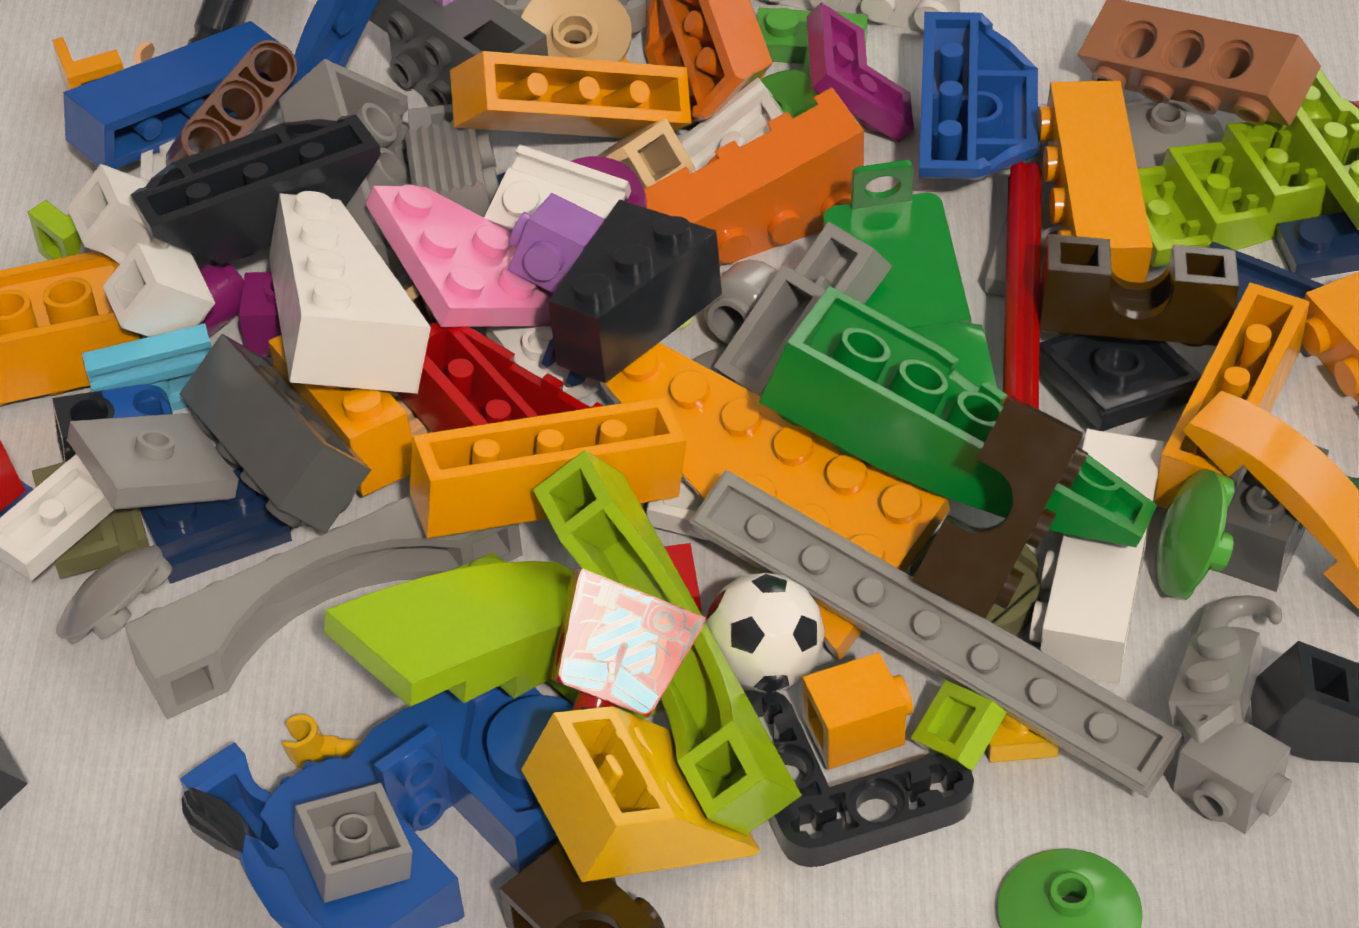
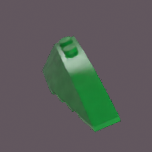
[759,286,1157,547]

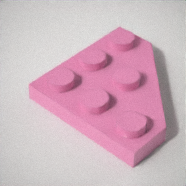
[365,185,553,327]

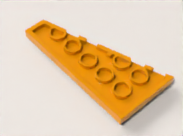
[600,342,950,661]

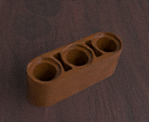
[166,40,297,166]

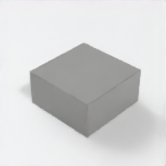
[294,783,413,903]

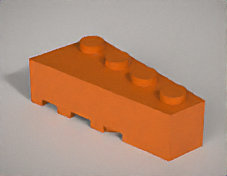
[644,88,864,266]

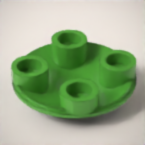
[1155,469,1234,600]

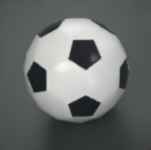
[706,573,825,693]

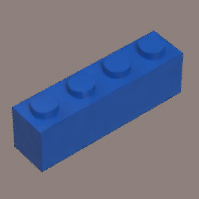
[63,21,292,169]

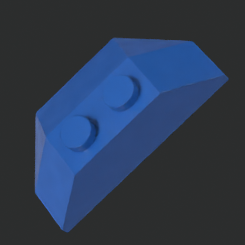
[919,12,1038,180]

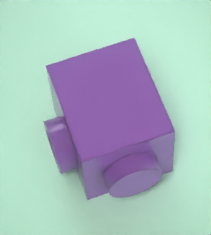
[508,193,605,293]

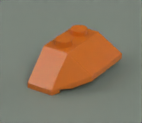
[645,0,773,125]

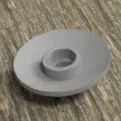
[1125,98,1224,169]

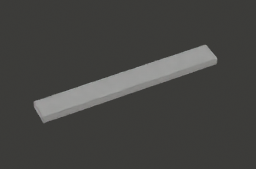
[689,470,1184,798]

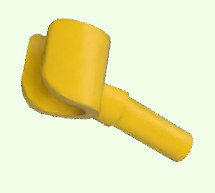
[282,714,363,768]

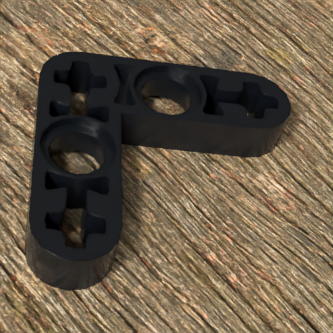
[745,691,974,868]

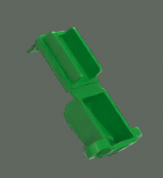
[823,160,997,388]

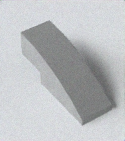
[713,221,892,396]

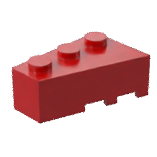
[397,322,603,433]

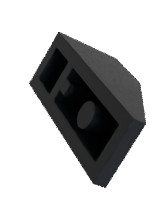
[1250,641,1359,763]

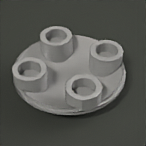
[56,545,173,644]

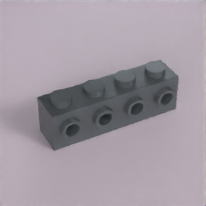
[179,334,371,533]

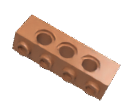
[1077,0,1321,126]

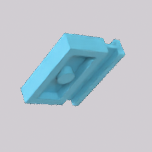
[82,323,211,411]

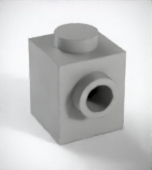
[1173,721,1292,834]

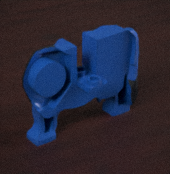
[180,686,574,928]

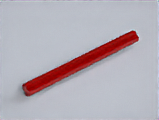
[1003,161,1042,409]

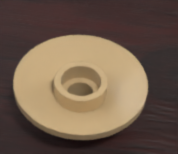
[521,0,632,62]

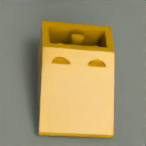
[521,706,760,882]

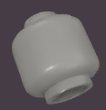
[703,259,778,345]

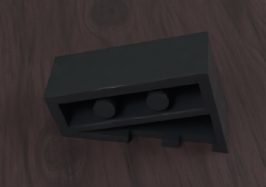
[548,199,722,383]

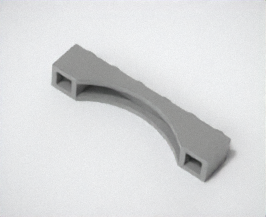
[124,495,523,720]

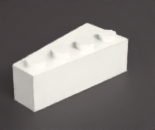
[269,191,431,394]

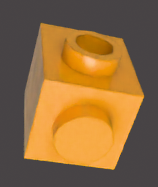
[802,652,913,770]

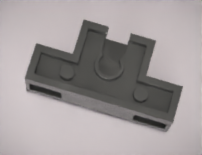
[369,0,548,106]

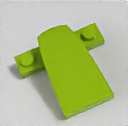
[1138,68,1359,268]
[324,552,664,719]

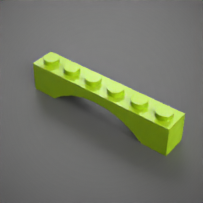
[533,450,802,835]

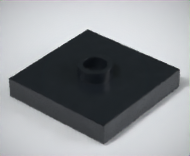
[1039,334,1202,431]

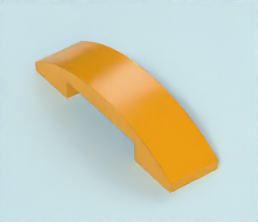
[1182,391,1359,610]

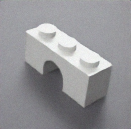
[67,164,215,337]

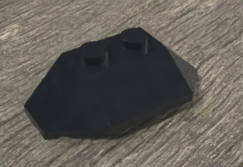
[130,115,381,264]

